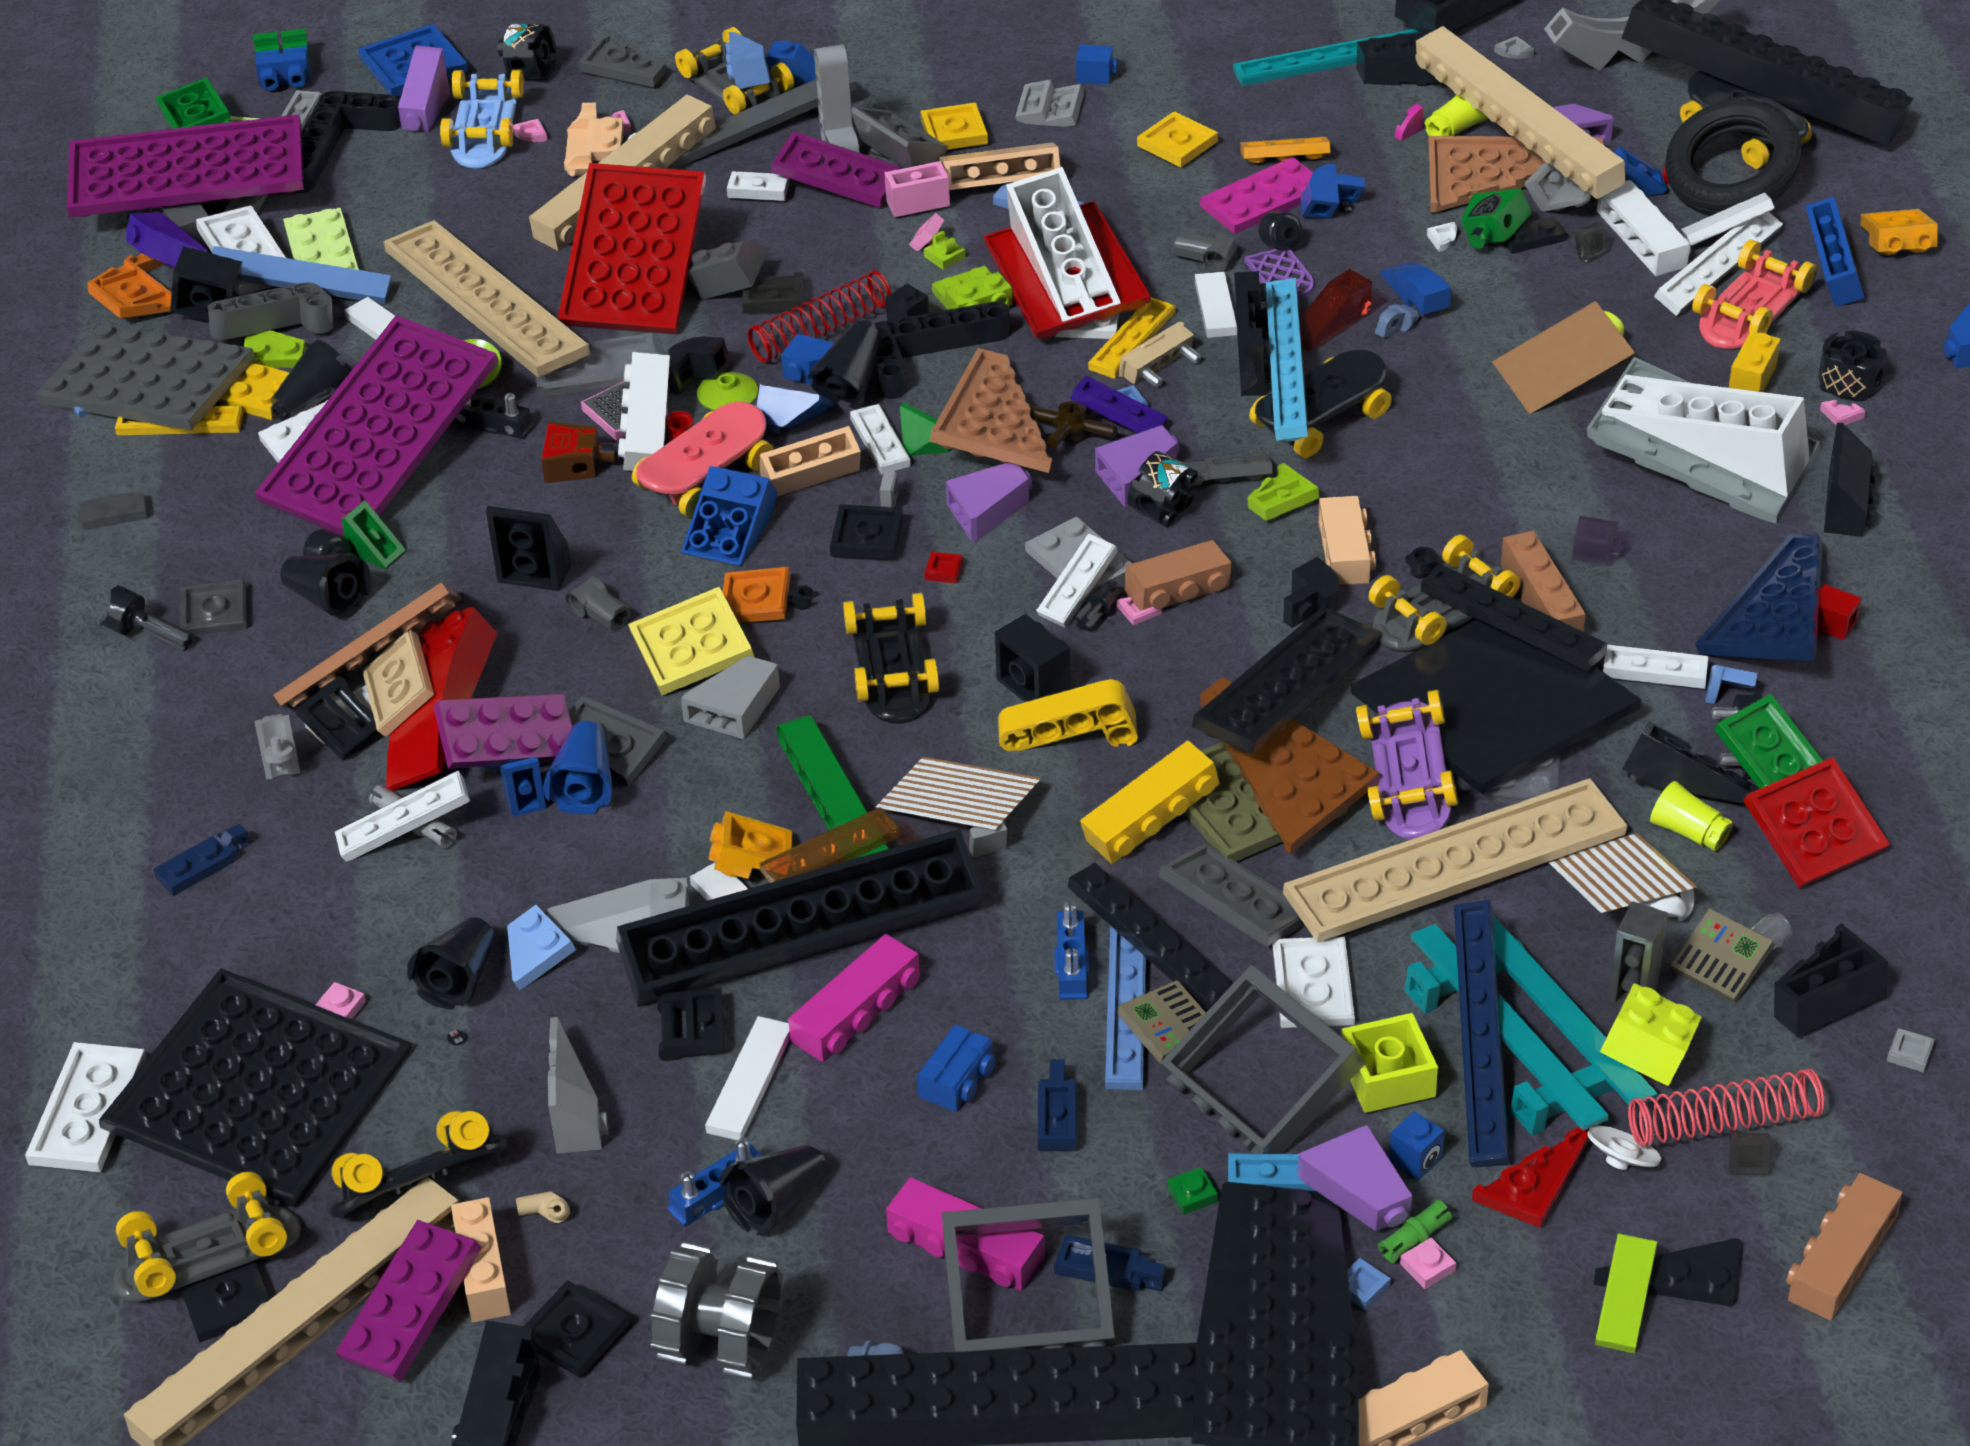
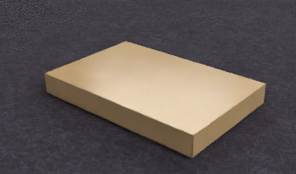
[362,629,434,737]

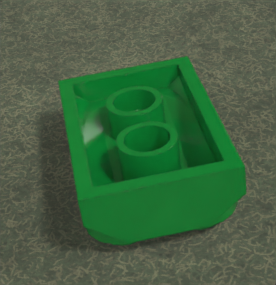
[155,77,231,129]

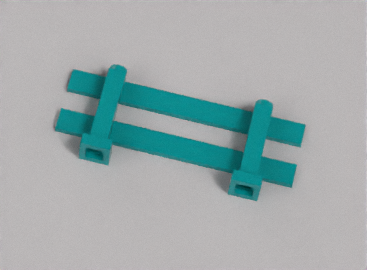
[1404,915,1658,1136]

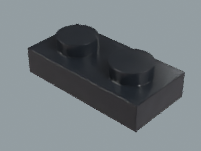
[1503,216,1567,254]

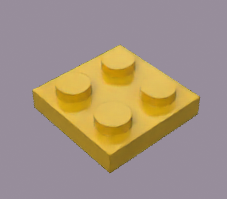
[920,102,988,150]
[1137,111,1218,168]
[219,362,289,420]

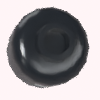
[1258,210,1302,251]
[303,529,352,556]

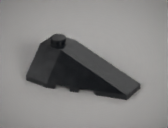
[1622,721,1759,804]

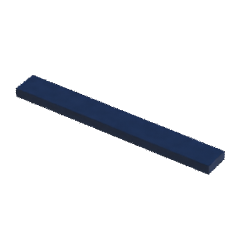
[1454,900,1510,1167]

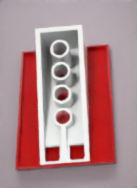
[983,167,1151,339]

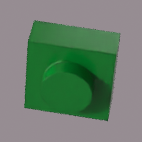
[1167,1167,1218,1215]

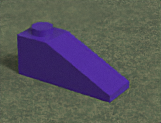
[126,212,207,267]

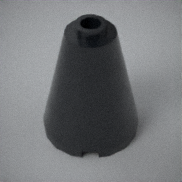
[807,320,881,408]
[271,340,352,421]
[280,553,371,618]
[407,917,495,1010]
[719,1145,826,1235]

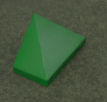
[900,403,952,456]
[341,500,406,569]

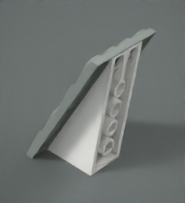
[1587,357,1821,524]

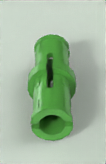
[1378,1199,1452,1264]

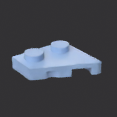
[507,905,576,990]

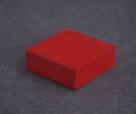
[924,552,963,584]

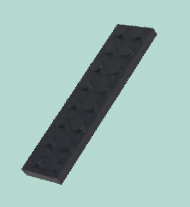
[1192,606,1381,754]

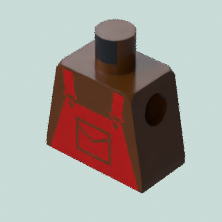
[541,422,617,483]

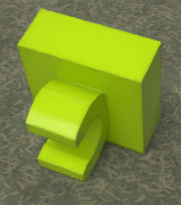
[924,231,966,270]

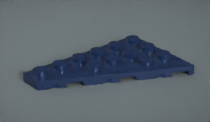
[1695,534,1822,661]

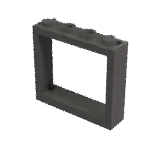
[1160,964,1366,1154]
[942,1198,1115,1352]

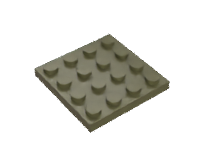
[1184,741,1347,861]

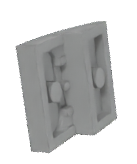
[1015,80,1084,127]

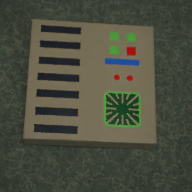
[1671,908,1774,1004]
[1117,980,1206,1064]

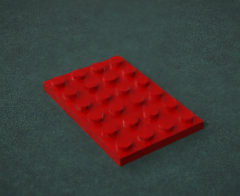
[557,163,706,334]

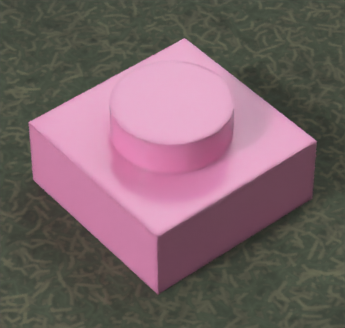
[909,213,944,251]
[316,982,366,1019]
[1400,1238,1456,1289]

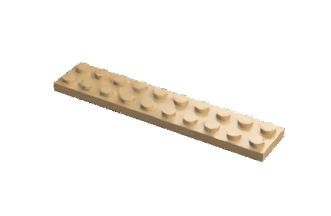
[383,220,590,377]
[1283,778,1627,943]

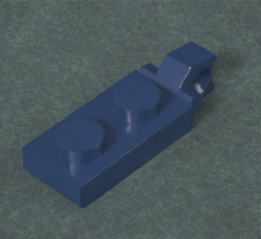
[153,824,251,896]
[1038,1059,1076,1150]
[1054,1235,1166,1291]

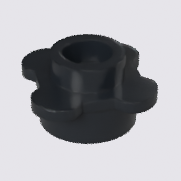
[1405,547,1440,577]

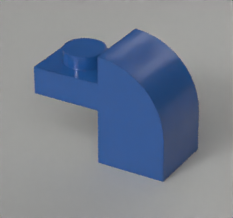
[1301,164,1365,219]

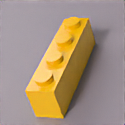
[1080,740,1220,864]

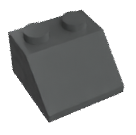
[688,241,768,299]

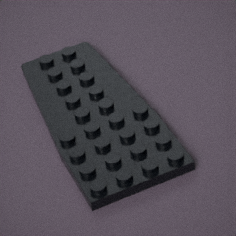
[1191,1182,1359,1446]

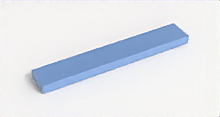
[212,246,391,304]
[1105,926,1146,1090]

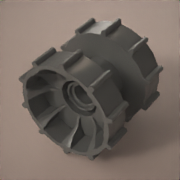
[650,1241,784,1380]

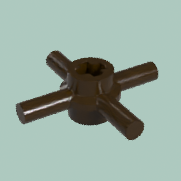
[1029,401,1118,448]

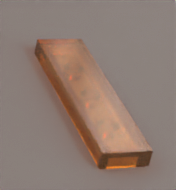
[759,807,899,883]

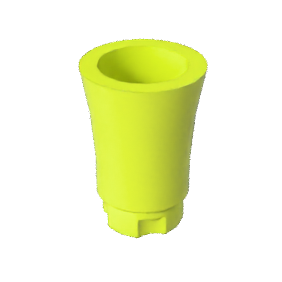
[1425,95,1488,136]
[1650,781,1733,851]

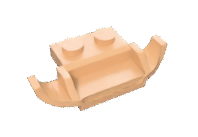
[564,102,624,176]

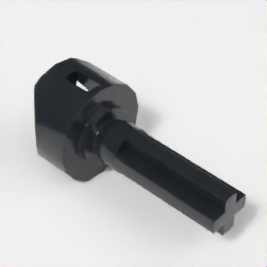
[100,585,193,651]

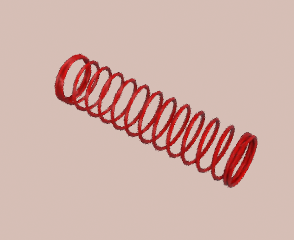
[747,270,892,363]

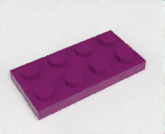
[771,131,900,208]
[433,694,572,769]
[335,1219,482,1382]

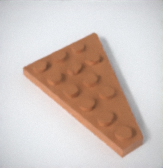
[1428,136,1604,212]
[930,348,1052,473]
[273,582,462,708]

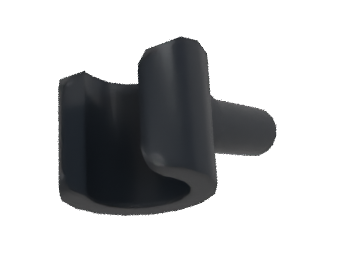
[787,585,813,610]

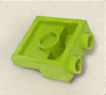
[932,266,1013,310]

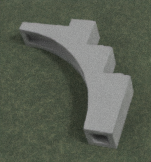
[1544,0,1719,70]

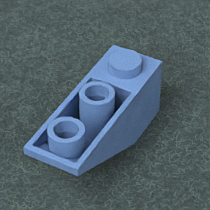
[725,31,770,89]

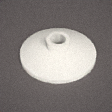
[1587,1125,1661,1170]

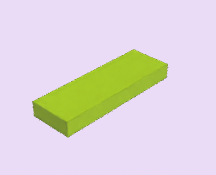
[1595,1234,1657,1354]

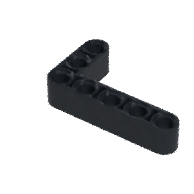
[294,91,401,193]
[872,302,1011,399]

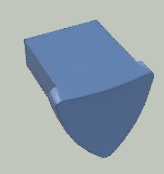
[1705,665,1758,704]

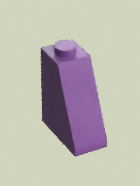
[398,46,450,132]
[1095,425,1180,507]
[946,462,1032,542]
[1297,1125,1412,1231]

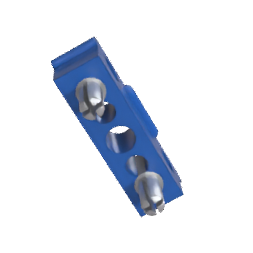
[1054,902,1089,1000]
[667,1137,762,1227]

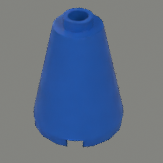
[543,721,613,814]

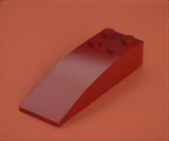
[386,606,498,791]

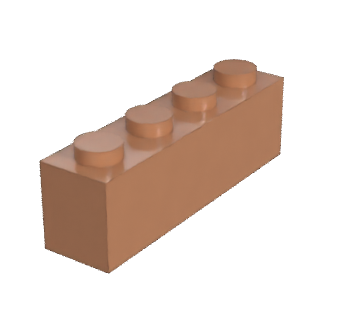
[1501,530,1586,632]
[1786,1172,1903,1321]

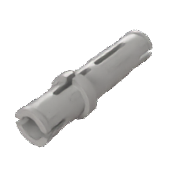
[369,785,457,848]

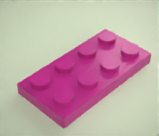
[1200,157,1313,234]

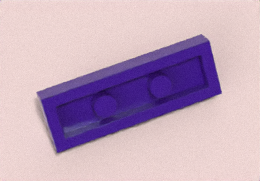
[1070,375,1168,433]

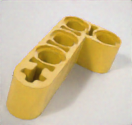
[998,679,1138,751]

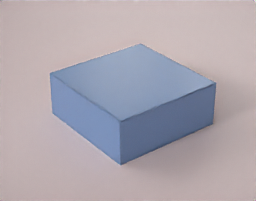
[1347,1258,1391,1311]

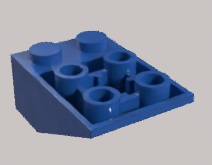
[681,466,778,567]

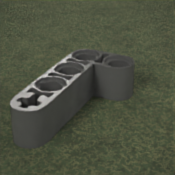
[208,282,334,340]

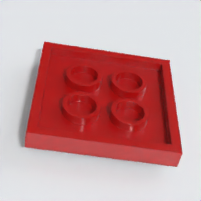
[1743,757,1890,889]

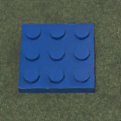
[358,24,468,97]

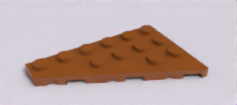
[1200,677,1380,854]

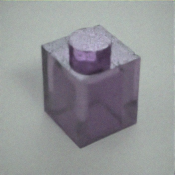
[1572,516,1623,566]

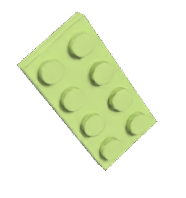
[283,208,359,270]

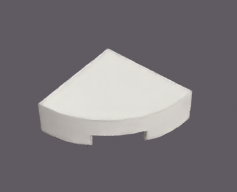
[1427,222,1457,252]

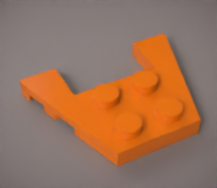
[87,253,172,319]

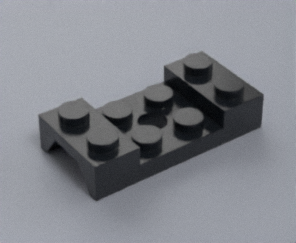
[1234,271,1271,396]

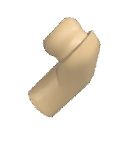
[516,1191,570,1223]

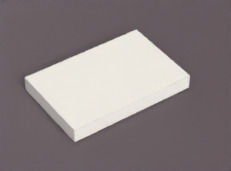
[1272,936,1355,1028]

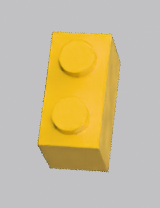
[1729,331,1781,392]

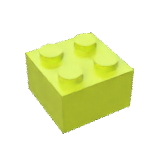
[1600,983,1702,1086]
[1341,1013,1438,1113]

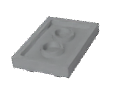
[1025,516,1132,602]

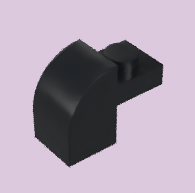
[668,336,731,394]
[1283,557,1338,628]

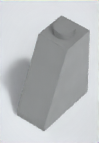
[681,656,780,739]

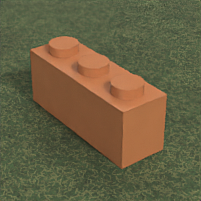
[1124,540,1232,610]

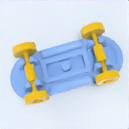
[440,70,524,169]

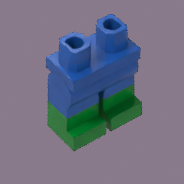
[253,28,310,91]

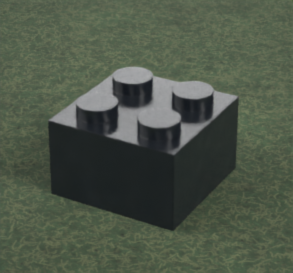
[170,246,242,322]
[995,614,1071,702]

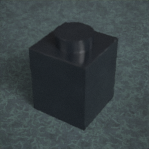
[886,283,929,320]

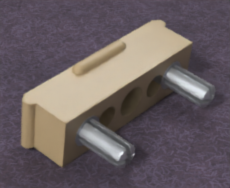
[1119,322,1201,388]

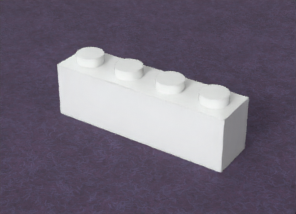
[1597,180,1691,276]
[618,352,670,471]

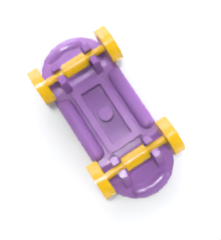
[1356,690,1458,840]

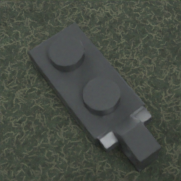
[1184,452,1273,486]

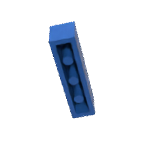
[1805,196,1865,306]

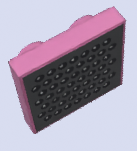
[581,381,668,441]

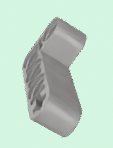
[814,44,860,153]

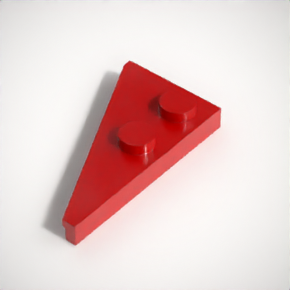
[1472,1127,1590,1228]

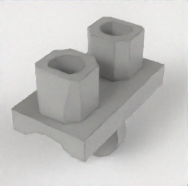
[255,714,300,780]

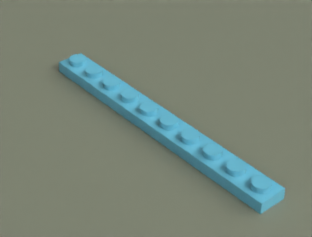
[1266,278,1308,441]

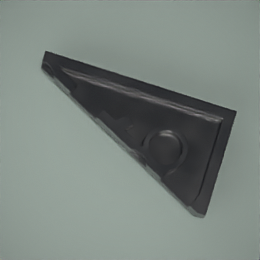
[1593,1238,1740,1307]

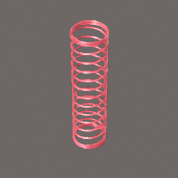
[1628,1069,1825,1147]

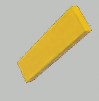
[1088,297,1176,379]
[115,406,244,435]

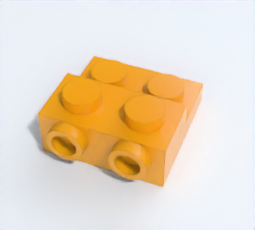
[1860,209,1938,255]
[708,811,792,879]

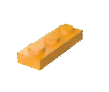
[1240,137,1330,163]

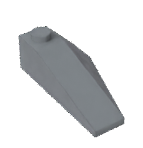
[547,878,690,953]
[548,1017,608,1154]

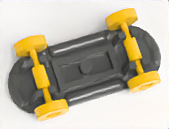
[675,27,794,114]
[1368,534,1520,651]
[113,1172,301,1302]

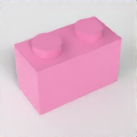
[884,161,950,217]

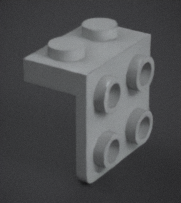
[1524,162,1591,212]

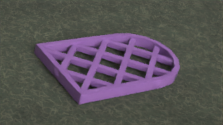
[1244,249,1314,299]

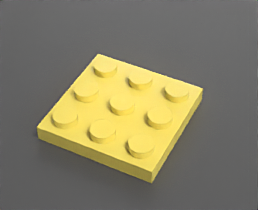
[628,587,754,696]

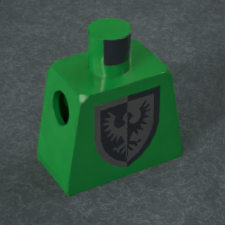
[1461,188,1532,249]

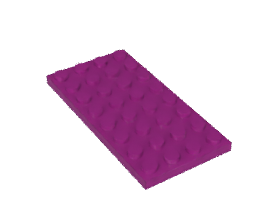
[67,114,304,217]
[254,315,499,536]

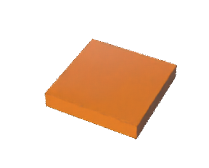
[722,567,791,623]

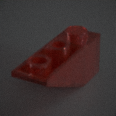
[1300,269,1372,351]

